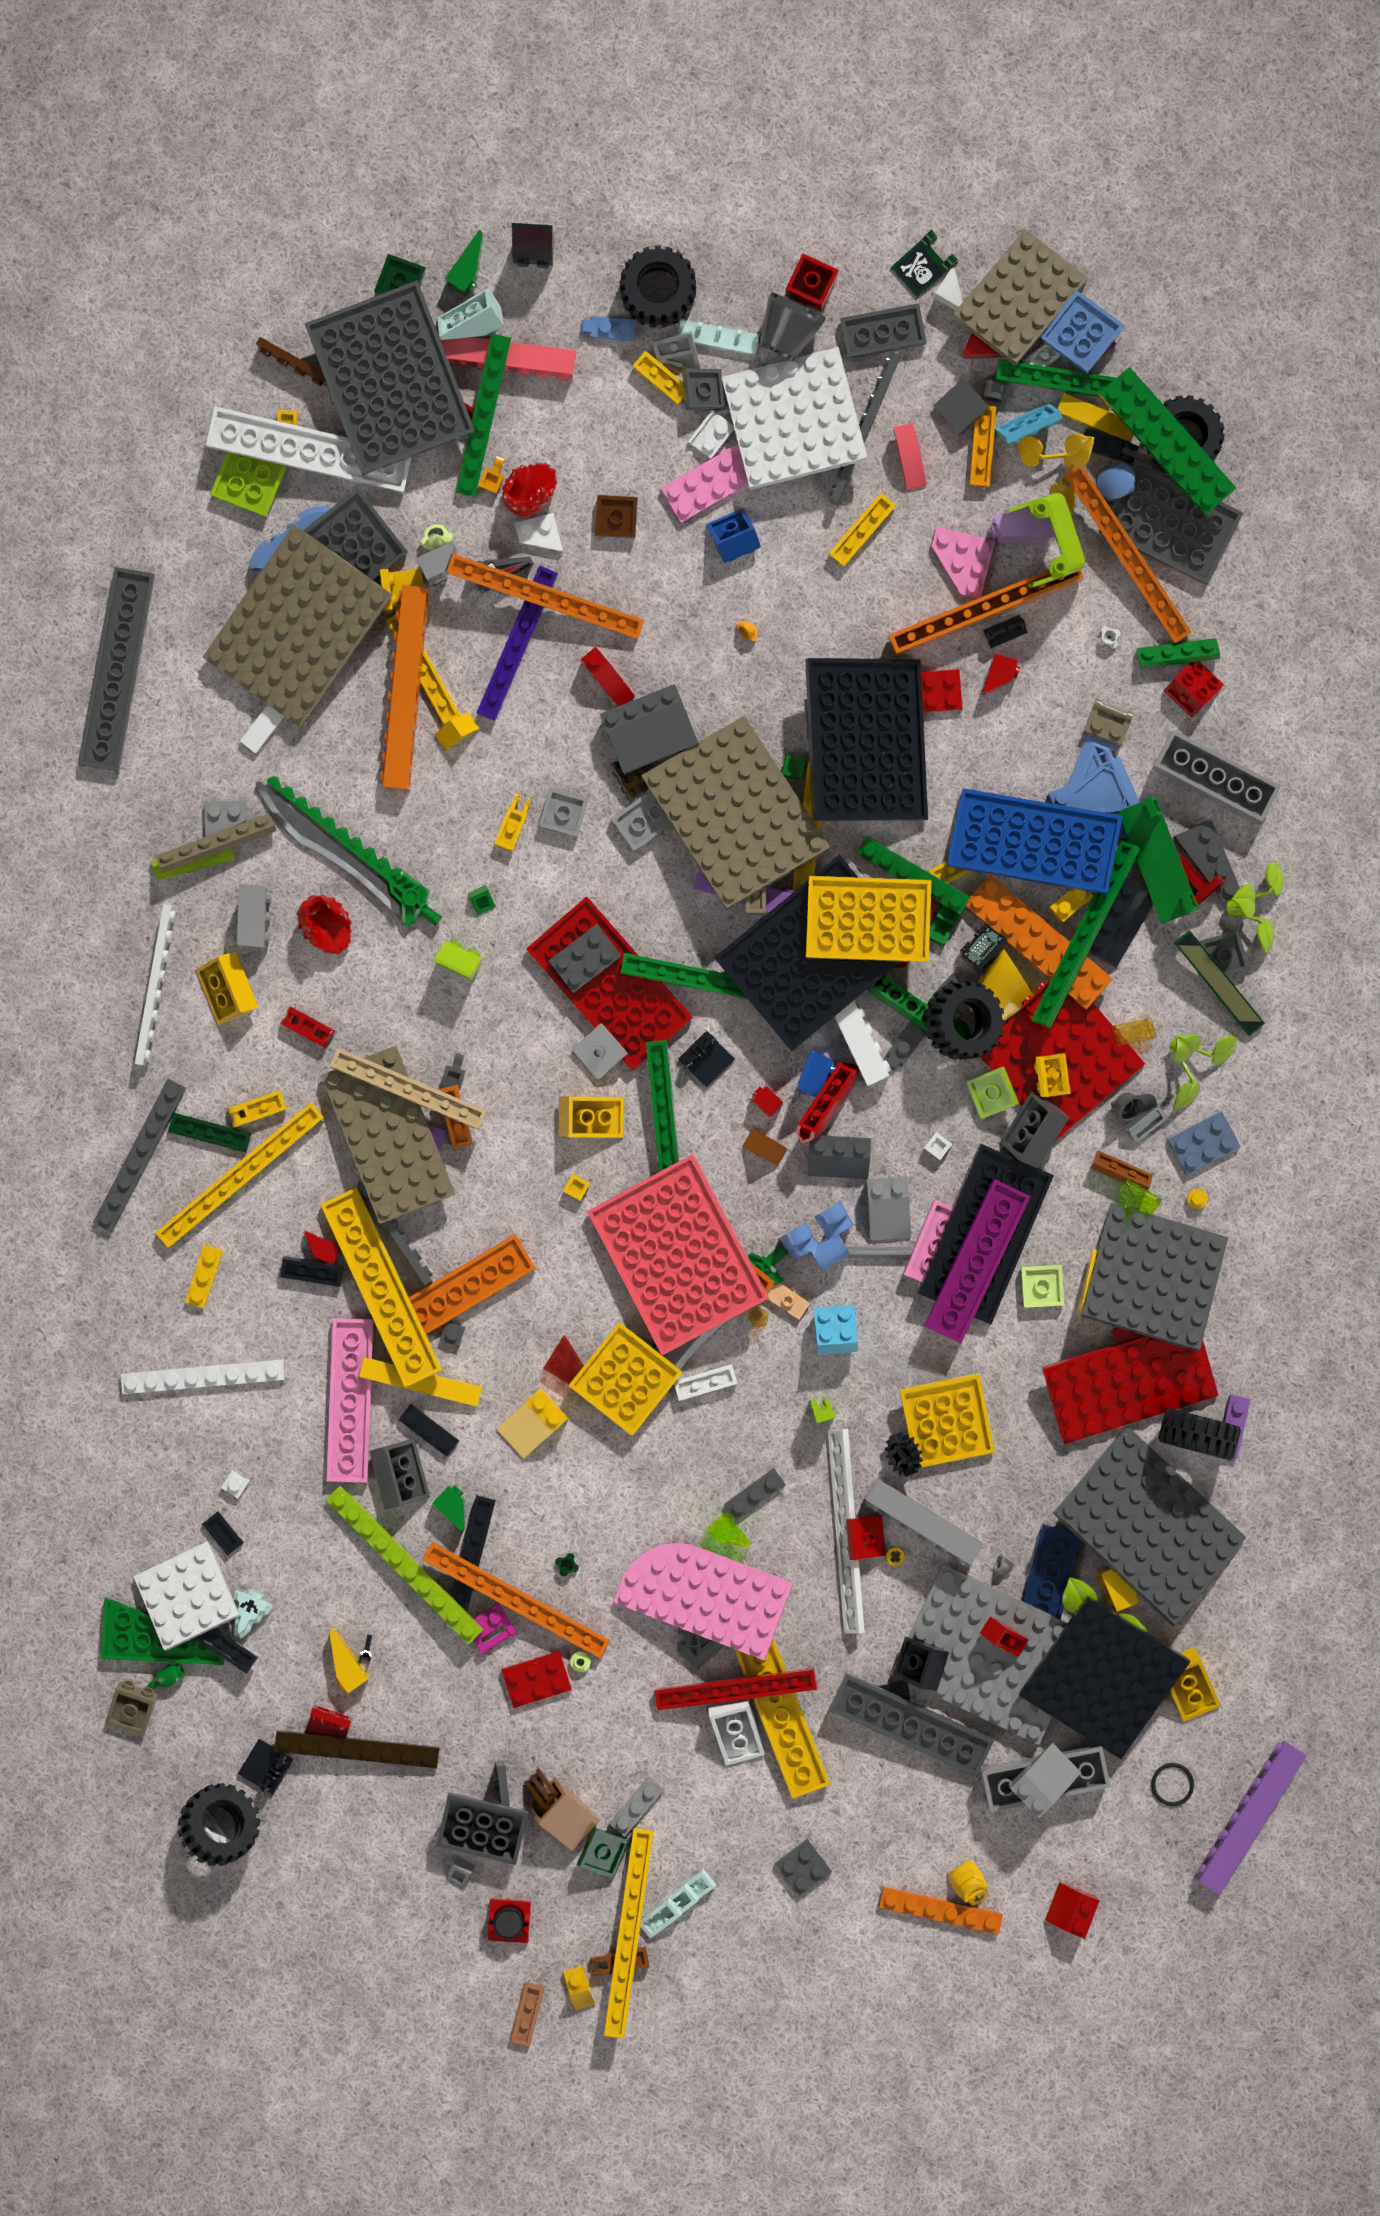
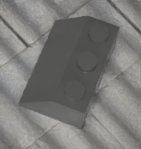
[1000,1091,1069,1168]
[807,1135,871,1179]
[369,1438,430,1510]

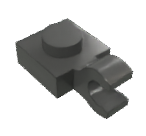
[440,1053,466,1090]

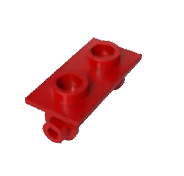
[1021,980,1051,1020]

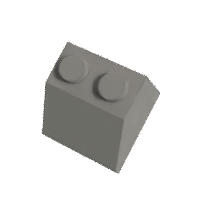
[416,541,457,588]

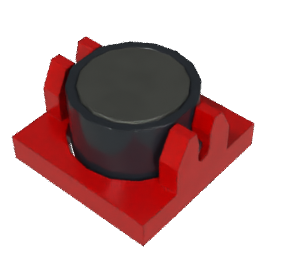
[488,1898,531,1943]

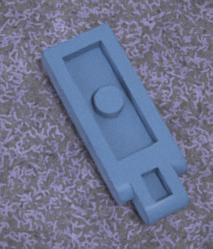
[581,316,636,342]

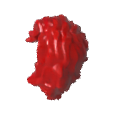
[502,463,558,517]
[296,895,352,955]

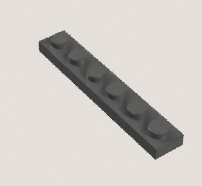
[357,1181,433,1286]

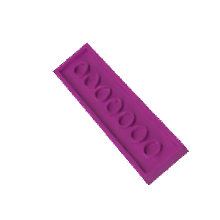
[924,1179,1031,1344]

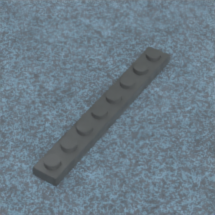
[828,352,901,506]
[93,1079,186,1232]

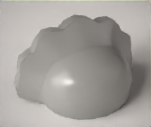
[993,1554,1014,1576]

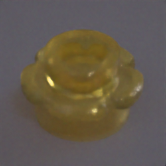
[749,1307,769,1327]

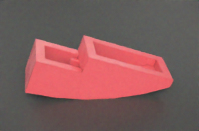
[893,422,927,490]

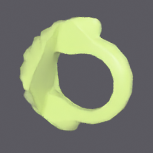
[420,524,453,551]

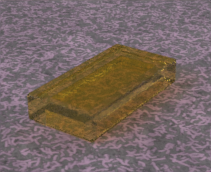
[1113,1018,1157,1046]

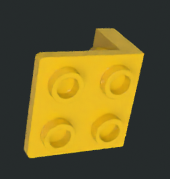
[380,569,424,614]

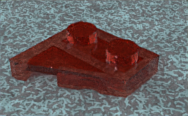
[543,1335,584,1385]

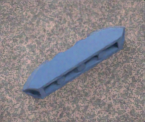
[248,506,330,572]

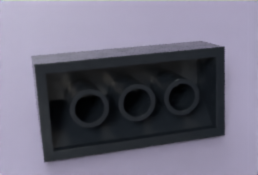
[1089,877,1153,968]

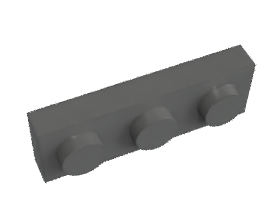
[724,1468,786,1520]

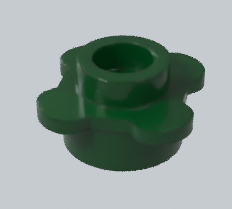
[555,1553,579,1577]

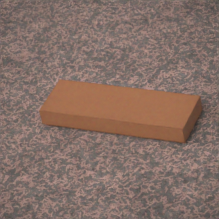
[510,1981,545,2048]

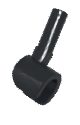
[359,1635,372,1665]

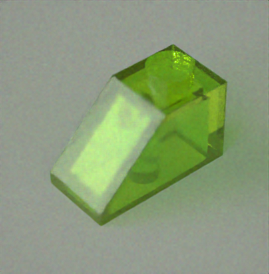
[707,1511,752,1547]

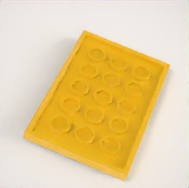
[806,876,931,962]

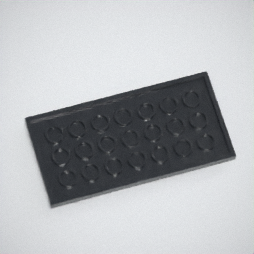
[917,1143,1054,1325]

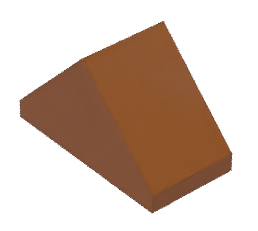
[743,1129,787,1166]

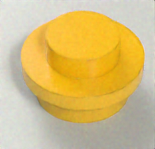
[1187,1189,1208,1209]

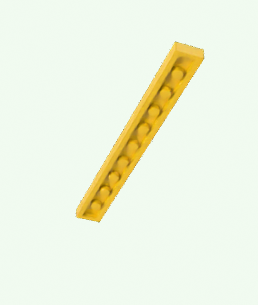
[155,1102,324,1248]
[604,1828,654,2039]

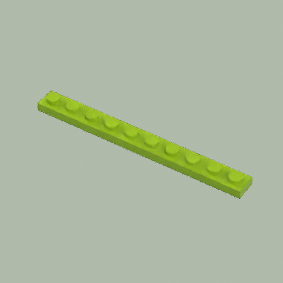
[326,1485,484,1645]

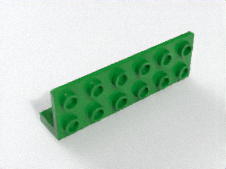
[1119,796,1199,924]

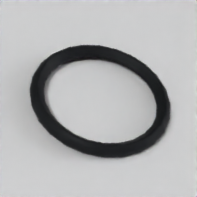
[1151,1763,1194,1806]

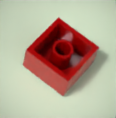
[785,253,839,312]

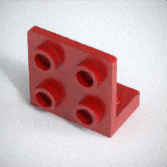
[1163,661,1224,718]
[305,1704,353,1737]

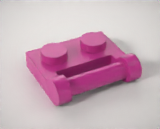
[473,1603,518,1656]

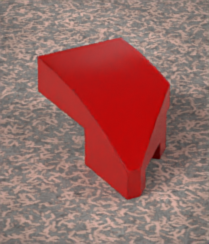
[303,1230,341,1264]

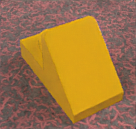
[563,1965,595,2011]

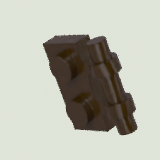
[610,761,652,800]

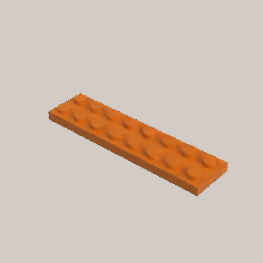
[966,874,1113,1010]
[409,1234,536,1334]

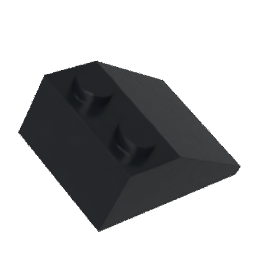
[512,223,555,268]

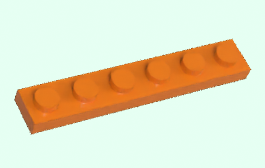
[879,1886,1003,1935]

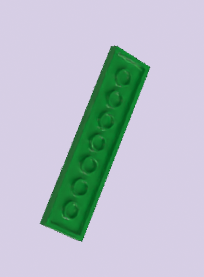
[1098,367,1236,516]

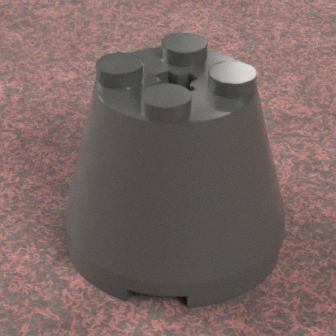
[760,291,826,361]

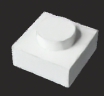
[924,1132,952,1160]
[221,1470,249,1498]

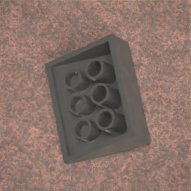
[600,684,699,775]
[436,1792,528,1865]

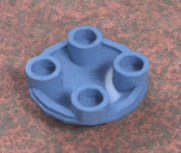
[1097,462,1135,501]

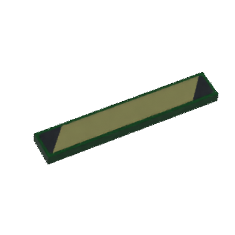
[1174,930,1265,1036]

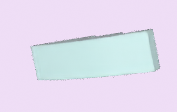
[640,1869,716,1939]

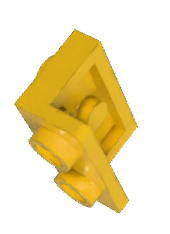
[1034,1054,1071,1097]

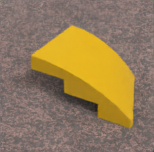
[977,948,1033,1020]

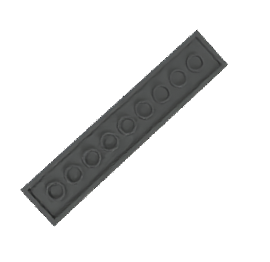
[78,567,155,772]

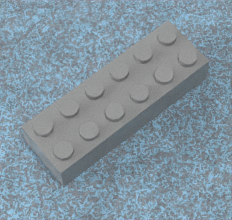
[1152,730,1281,825]
[864,1477,984,1566]
[980,1744,1111,1812]

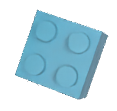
[814,1305,858,1355]

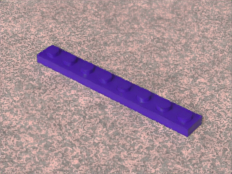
[476,565,558,722]

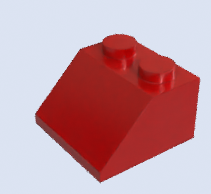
[1045,1882,1100,1939]

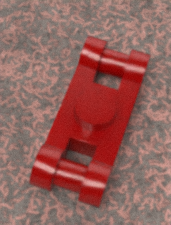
[280,1006,335,1048]

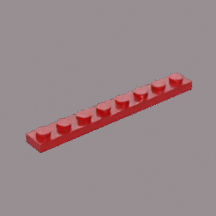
[654,1668,818,1711]

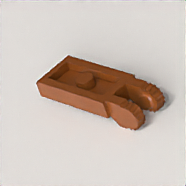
[590,1946,650,1976]

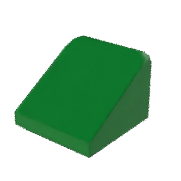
[468,885,496,915]

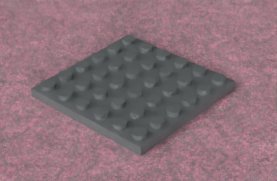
[1081,1202,1228,1352]

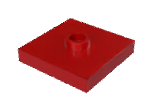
[846,1515,886,1560]

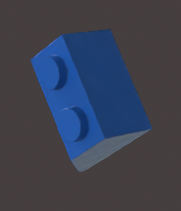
[706,508,761,563]
[796,1050,835,1098]

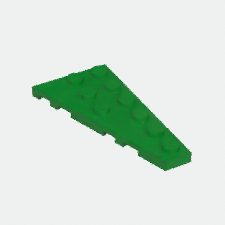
[101,1597,224,1665]

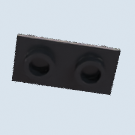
[983,614,1028,649]

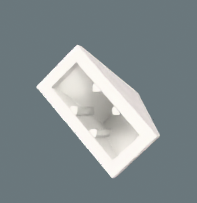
[935,268,963,311]

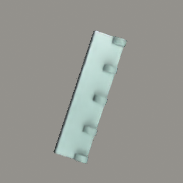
[678,318,760,356]

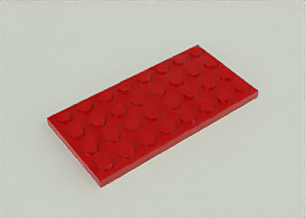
[526,896,693,1071]
[1041,1335,1219,1444]

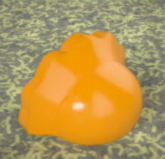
[736,621,758,642]

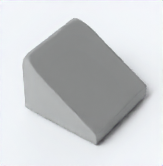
[446,1856,475,1888]

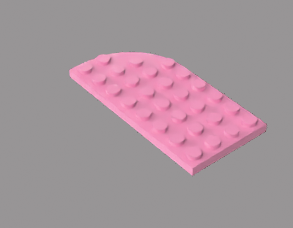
[613,1543,794,1661]

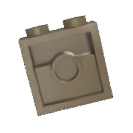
[105,1680,158,1736]

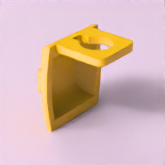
[947,1859,989,1906]

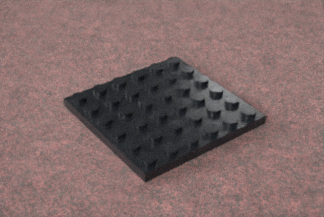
[1019,1595,1190,1759]

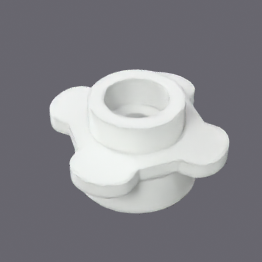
[1098,626,1120,649]

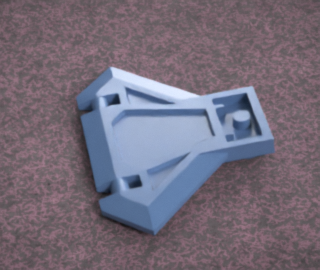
[1048,735,1140,840]

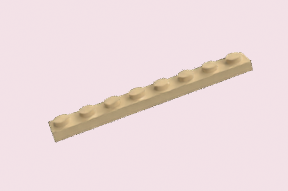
[330,1048,487,1130]

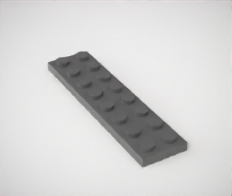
[829,1672,994,1777]

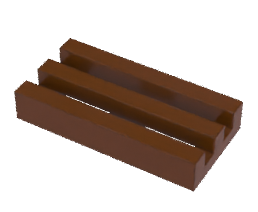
[524,1768,559,1809]

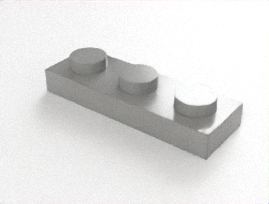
[609,1776,664,1837]

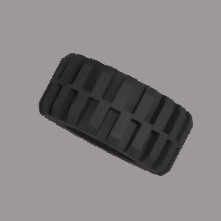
[620,245,696,328]
[1146,395,1225,472]
[924,981,1005,1060]
[1158,1408,1241,1461]
[178,1783,260,1866]

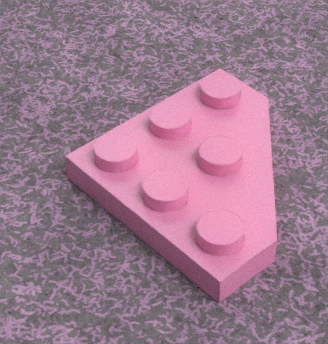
[931,527,995,599]

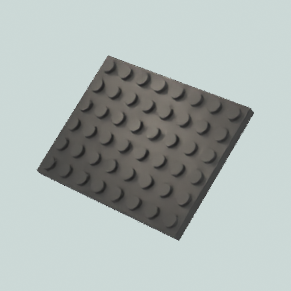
[304,280,475,476]
[1052,1426,1247,1626]

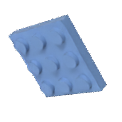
[1040,290,1125,375]

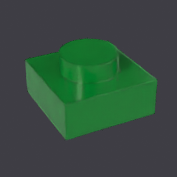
[782,755,806,780]

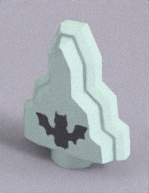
[233,1589,273,1639]

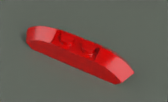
[795,1062,859,1143]

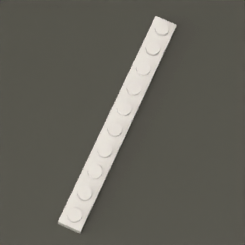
[828,1429,865,1634]

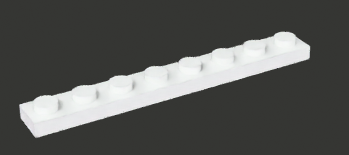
[135,904,176,1066]
[121,1359,285,1394]

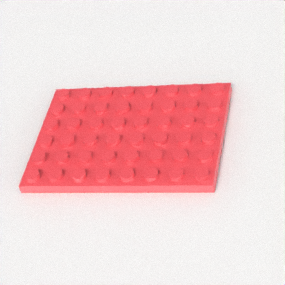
[587,1154,770,1355]

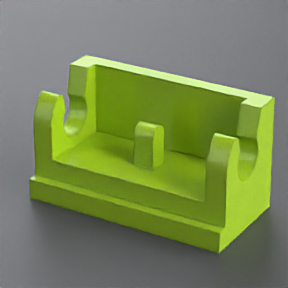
[810,1398,837,1423]

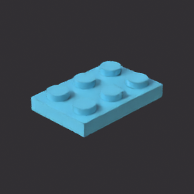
[995,403,1063,444]

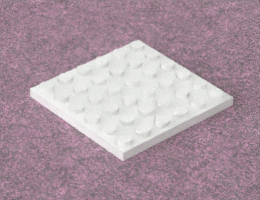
[722,347,868,490]

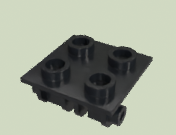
[678,1030,735,1087]
[238,1739,294,1795]

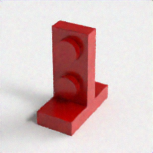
[1179,856,1226,906]

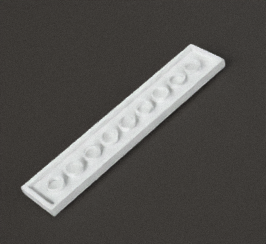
[206,406,412,494]

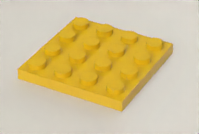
[568,1322,683,1436]
[899,1373,995,1467]

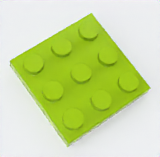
[210,452,288,518]

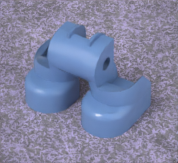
[779,1201,853,1271]

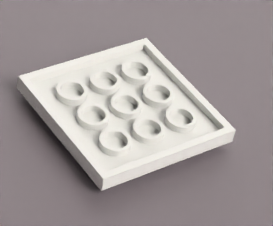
[134,1541,240,1651]

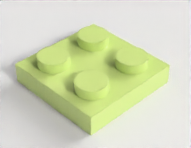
[1021,1265,1064,1308]

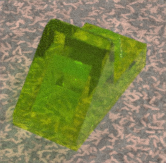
[1117,1179,1162,1216]

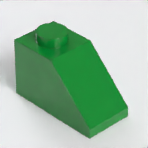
[432,1485,465,1531]

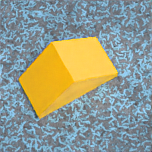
[435,712,480,751]

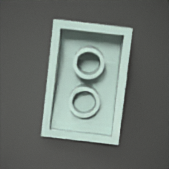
[437,288,503,340]

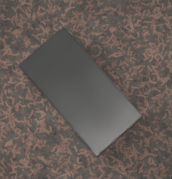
[1124,1102,1168,1144]

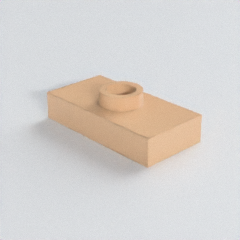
[768,1283,810,1320]

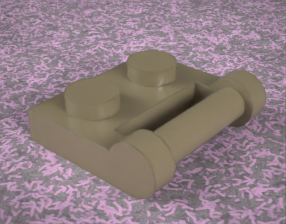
[1083,698,1134,747]

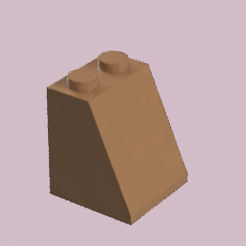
[528,1777,600,1851]

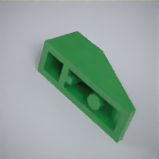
[445,230,484,297]

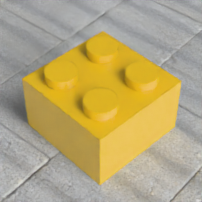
[1095,1566,1139,1612]

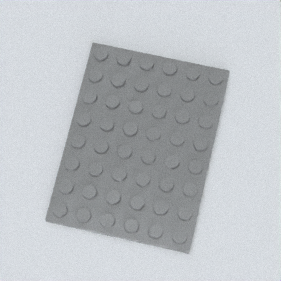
[891,1564,1068,1745]

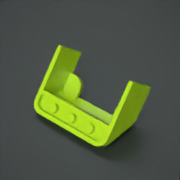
[1004,493,1085,588]

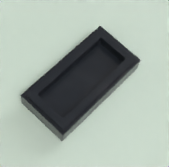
[202,1511,244,1556]

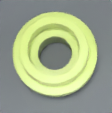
[570,1651,591,1672]

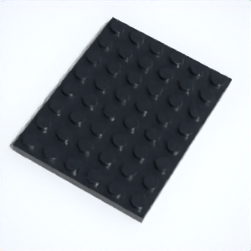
[805,658,928,821]
[714,854,901,1052]

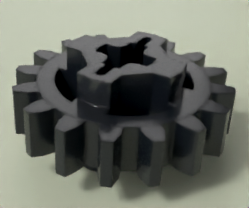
[884,1432,923,1477]

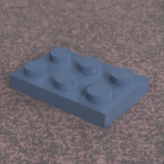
[1167,1111,1241,1175]

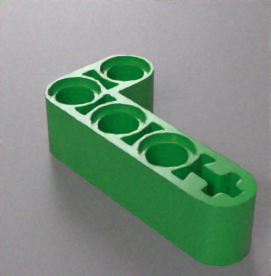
[868,976,934,1031]

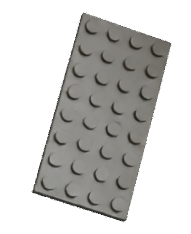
[321,1046,456,1225]

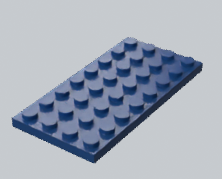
[947,788,1122,895]

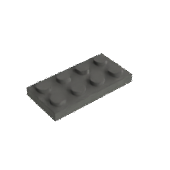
[840,303,927,359]

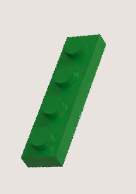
[1136,638,1220,669]

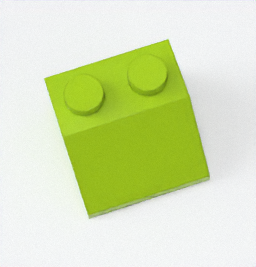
[433,939,483,981]

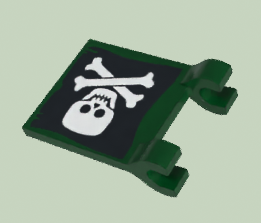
[891,229,958,297]

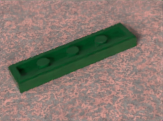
[168,1113,252,1153]

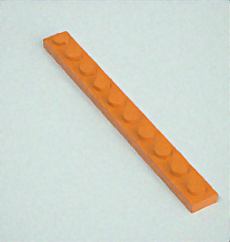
[1064,467,1192,643]
[446,554,644,639]
[422,1542,610,1658]

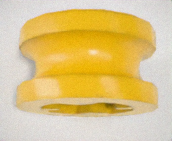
[886,1547,905,1566]

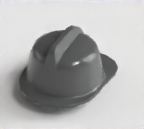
[1111,1092,1157,1125]

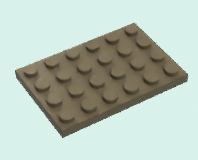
[952,229,1088,366]

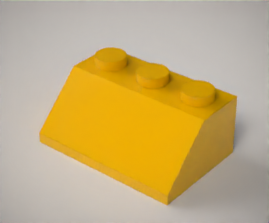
[195,952,259,1025]

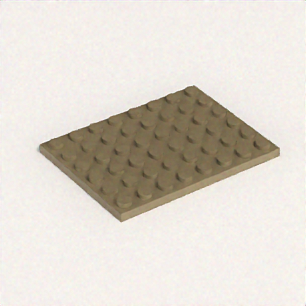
[202,524,393,728]
[641,716,830,910]

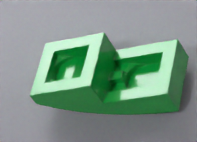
[929,904,960,947]

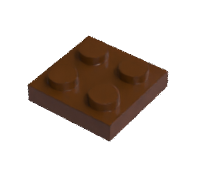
[595,495,638,539]

